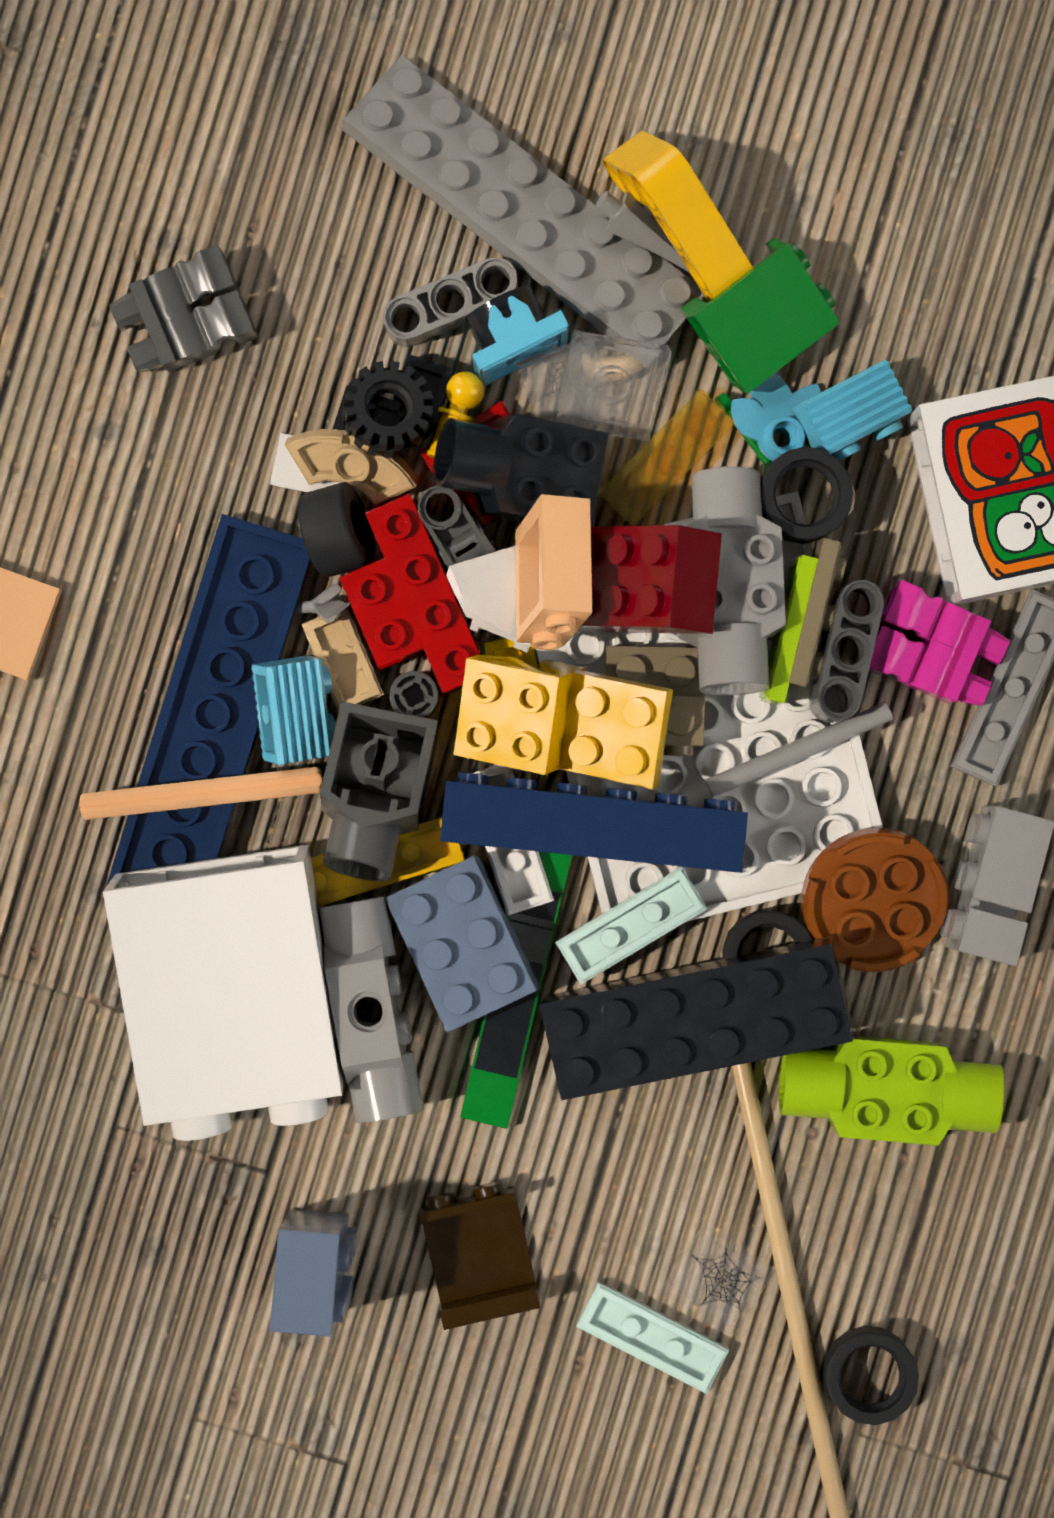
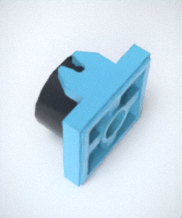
[465,285,569,386]

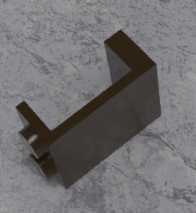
[417,1181,540,1330]

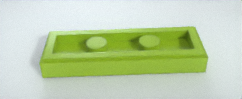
[759,555,818,705]

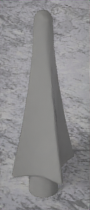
[595,191,689,272]

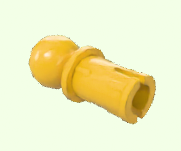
[426,371,485,458]

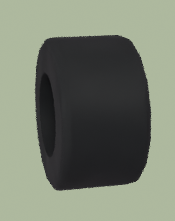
[298,482,374,577]

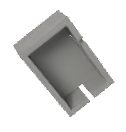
[940,806,1054,967]

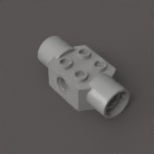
[677,467,786,695]
[318,896,423,1123]

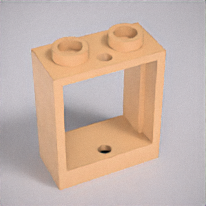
[515,494,592,650]

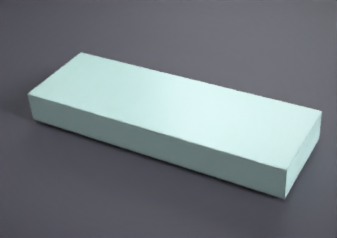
[555,867,707,984]
[576,1281,729,1394]

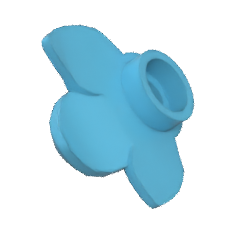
[731,372,821,461]

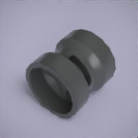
[389,671,440,719]

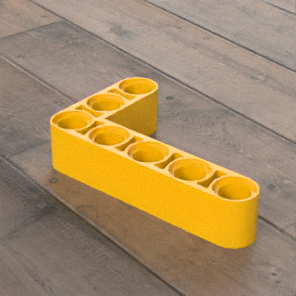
[602,131,753,302]

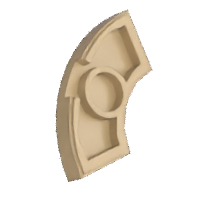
[285,429,419,506]

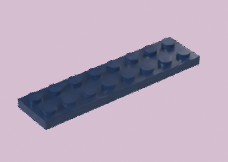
[106,514,311,887]

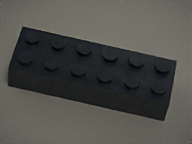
[539,936,854,1101]

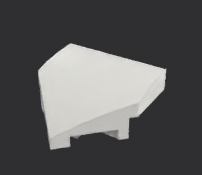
[446,546,532,653]

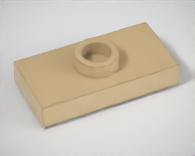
[301,610,385,712]

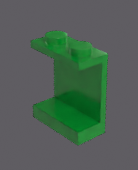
[680,238,840,394]

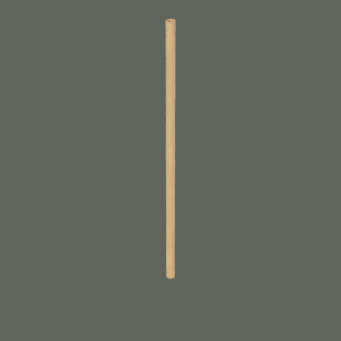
[732,1062,850,1518]

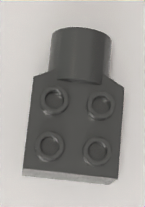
[320,701,438,881]

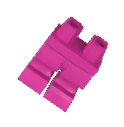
[869,580,1010,706]

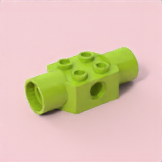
[779,1035,1004,1146]

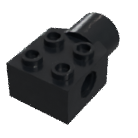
[433,413,608,527]

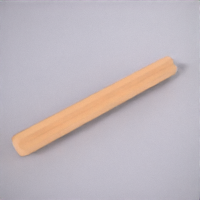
[79,767,323,820]

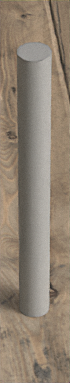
[705,702,893,797]

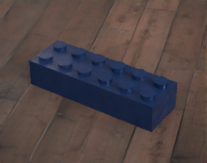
[440,772,748,873]

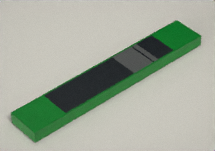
[460,852,572,1129]

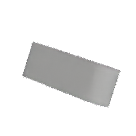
[383,257,518,347]

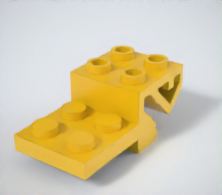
[454,655,673,789]

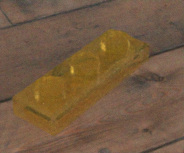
[598,389,735,526]

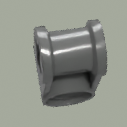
[418,485,499,568]

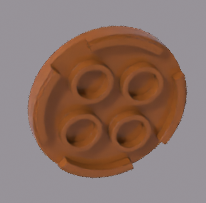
[801,828,950,972]

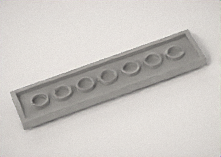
[340,55,705,367]

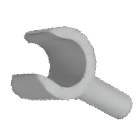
[295,584,351,623]

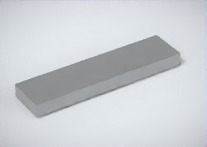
[950,589,1054,787]

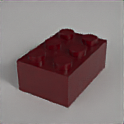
[580,525,722,634]

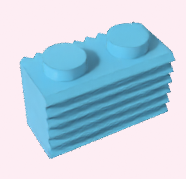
[792,359,912,461]
[251,656,336,765]

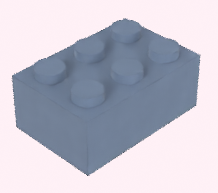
[385,856,542,1033]
[270,1209,357,1337]

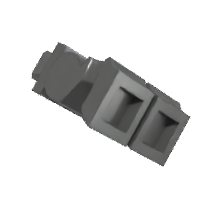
[109,244,259,373]

